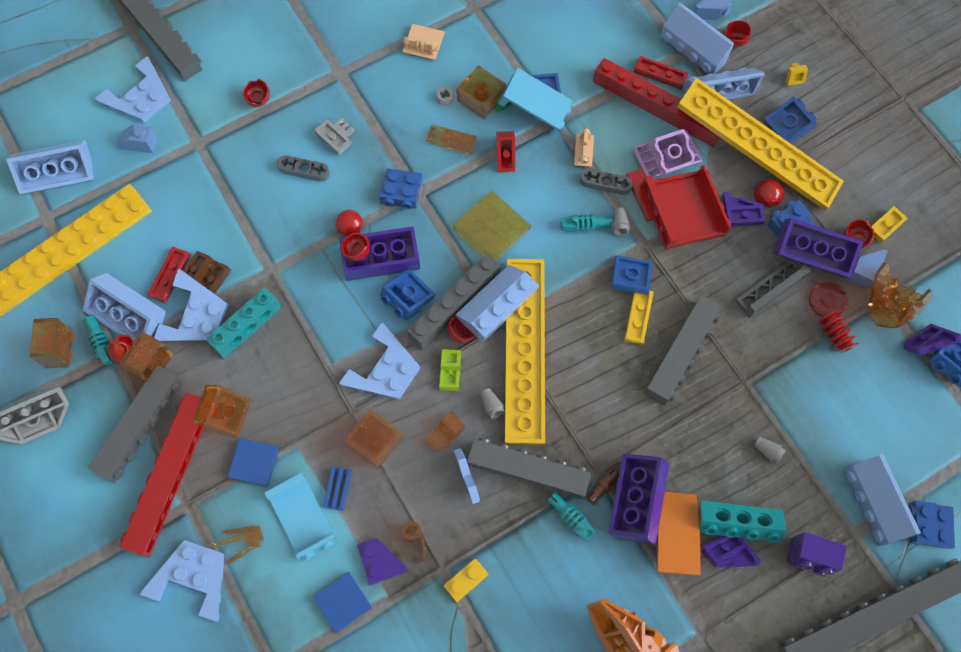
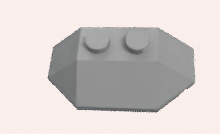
[0,386,69,445]

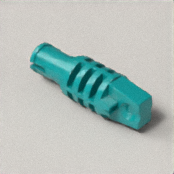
[561,214,613,232]
[83,315,115,366]
[547,492,596,541]

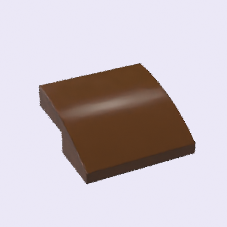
[183,251,231,294]

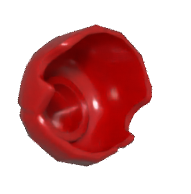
[724,20,751,47]
[243,79,270,107]
[753,180,784,207]
[335,209,363,237]
[844,219,874,249]
[341,233,370,262]
[447,316,475,343]
[107,335,138,364]

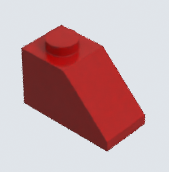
[496,131,516,172]

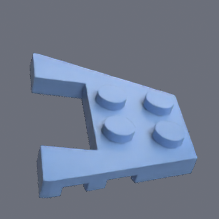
[95,56,171,123]
[153,269,229,342]
[339,323,420,400]
[140,540,225,622]

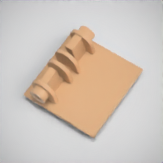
[402,24,445,60]

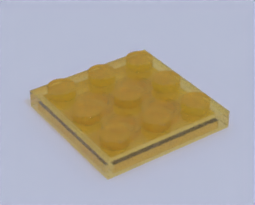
[453,191,531,260]

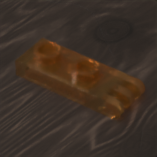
[426,125,477,154]

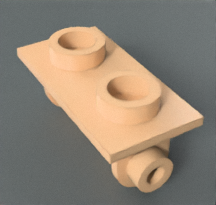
[574,129,594,167]

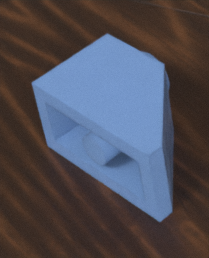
[693,0,733,20]
[117,124,157,153]
[847,249,888,288]

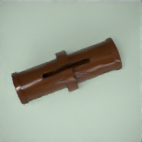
[585,467,619,505]

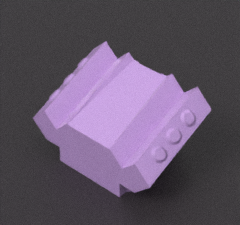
[633,129,703,178]

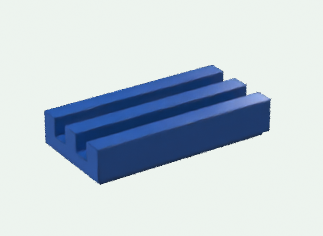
[323,467,352,511]

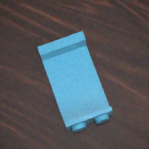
[498,68,572,136]
[264,473,337,561]

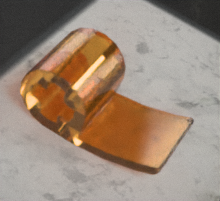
[425,412,466,452]
[402,521,427,562]

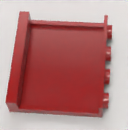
[640,164,731,249]

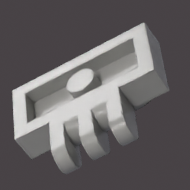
[314,118,355,155]

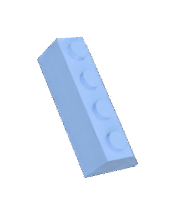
[660,2,734,74]
[683,68,765,100]
[6,139,94,194]
[455,265,539,343]
[82,273,166,349]
[845,454,920,546]

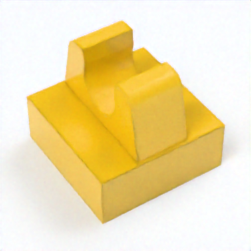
[785,63,808,86]

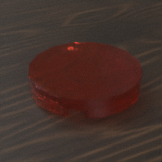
[809,282,848,317]

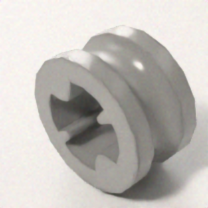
[437,87,453,105]

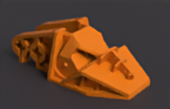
[587,599,679,652]

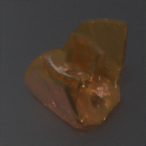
[868,262,932,328]

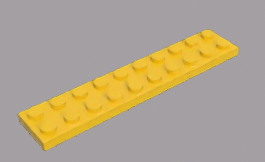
[677,78,844,210]
[0,183,152,317]
[505,259,545,445]

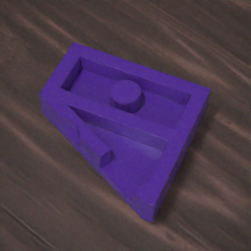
[722,192,766,226]
[903,323,961,356]
[701,536,761,568]
[357,538,408,586]

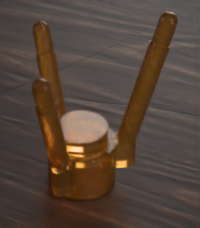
[212,525,264,565]

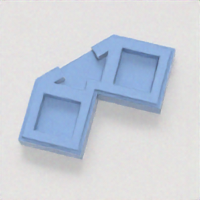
[453,448,480,504]

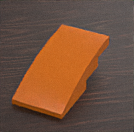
[656,492,701,576]

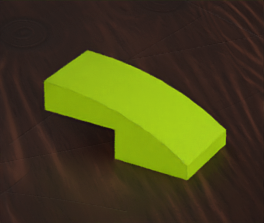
[439,349,461,391]

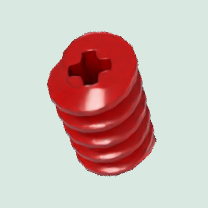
[819,310,859,353]

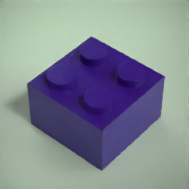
[787,532,847,577]

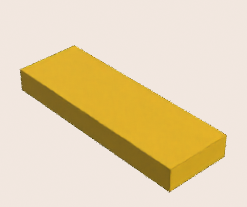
[624,291,654,346]

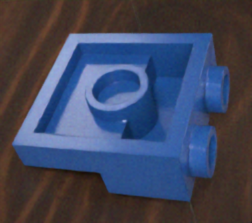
[764,96,817,144]
[379,168,422,209]
[767,200,816,237]
[380,269,435,320]
[929,342,961,387]
[908,501,955,549]

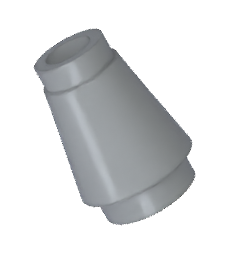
[612,208,631,236]
[480,388,505,419]
[754,437,786,464]

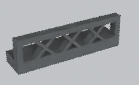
[735,260,811,318]

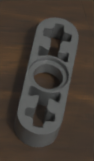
[277,155,330,181]
[580,169,633,195]

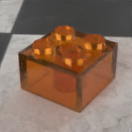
[456,65,506,119]
[29,318,75,368]
[119,331,174,383]
[192,385,251,437]
[344,409,403,469]

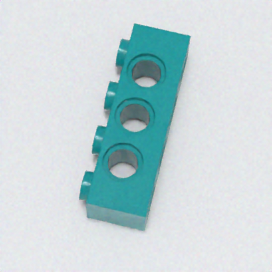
[206,287,281,359]
[698,500,786,543]

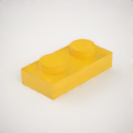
[871,206,908,243]
[444,558,489,602]

